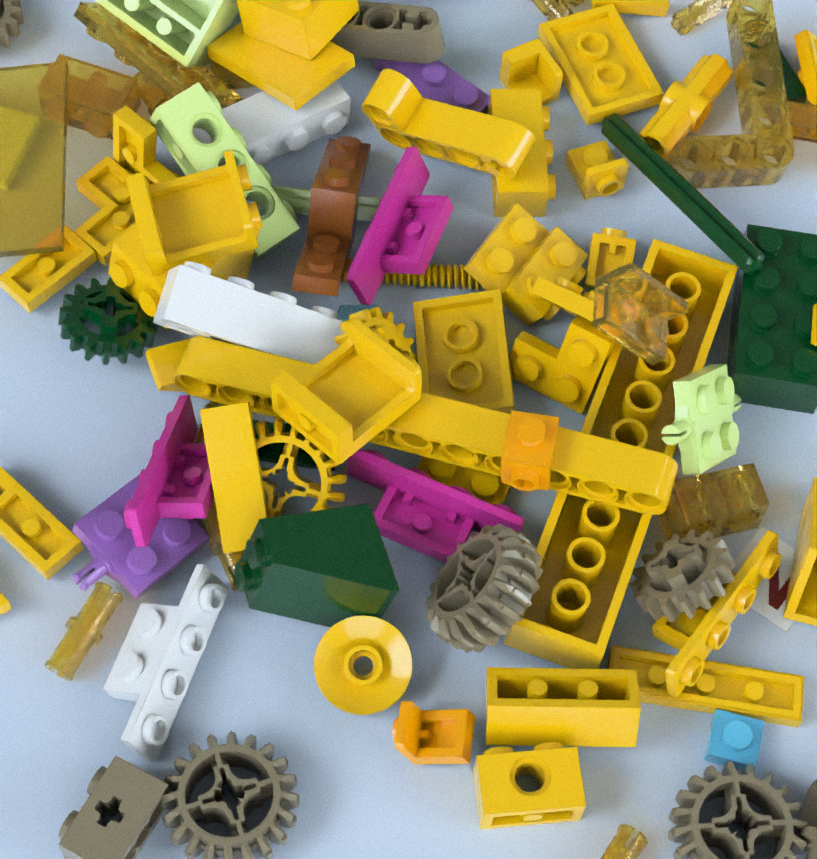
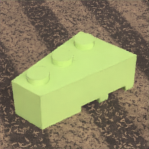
[94,0,239,68]

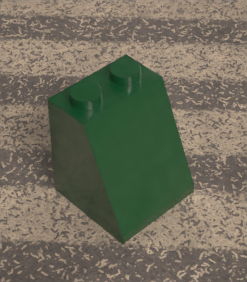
[234,503,400,627]

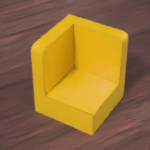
[499,38,563,106]

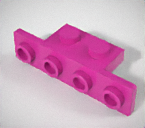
[346,147,454,305]
[124,395,214,547]
[346,449,525,563]

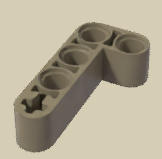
[330,1,446,64]

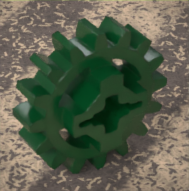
[58,278,158,365]

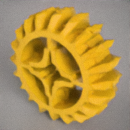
[256,417,347,518]

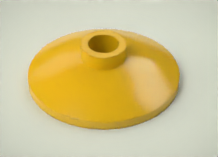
[314,615,412,715]

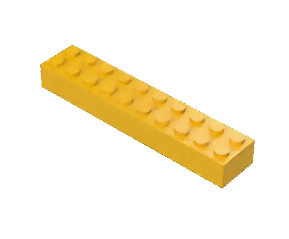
[503,239,738,669]

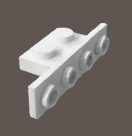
[103,564,228,762]

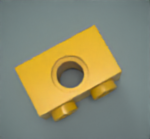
[473,742,586,830]

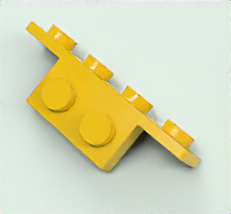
[652,530,782,698]

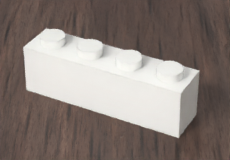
[193,80,351,167]
[153,261,343,365]

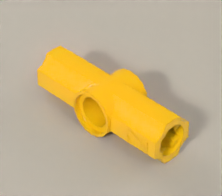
[639,53,733,159]

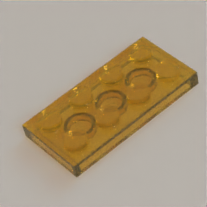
[74,1,244,109]

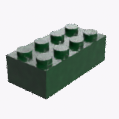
[727,224,817,414]

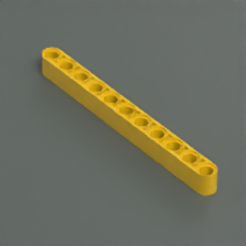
[173,336,678,515]

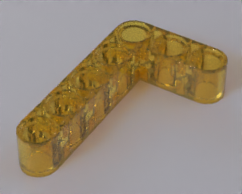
[668,0,795,189]

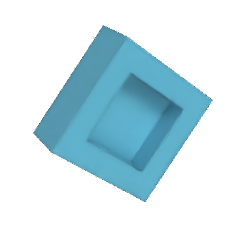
[704,709,765,771]

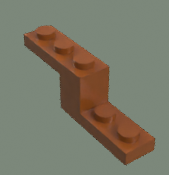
[292,136,371,297]

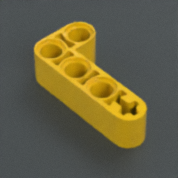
[361,69,535,179]

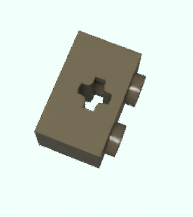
[58,755,170,859]

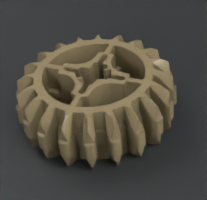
[425,523,543,653]
[160,731,300,859]
[668,761,807,859]

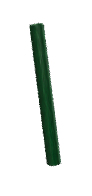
[601,114,765,274]

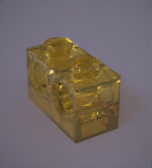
[659,463,770,541]

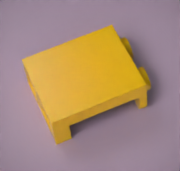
[125,150,263,276]
[270,318,422,465]

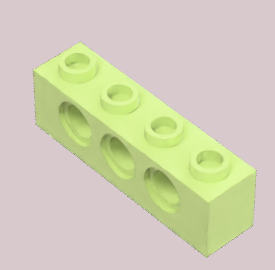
[149,82,300,264]

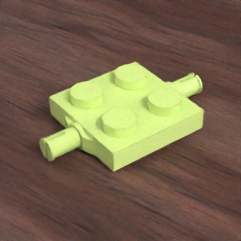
[661,364,742,475]

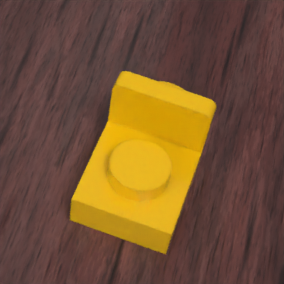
[565,140,629,200]
[584,228,636,293]

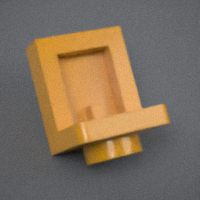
[501,410,559,491]
[392,701,475,765]

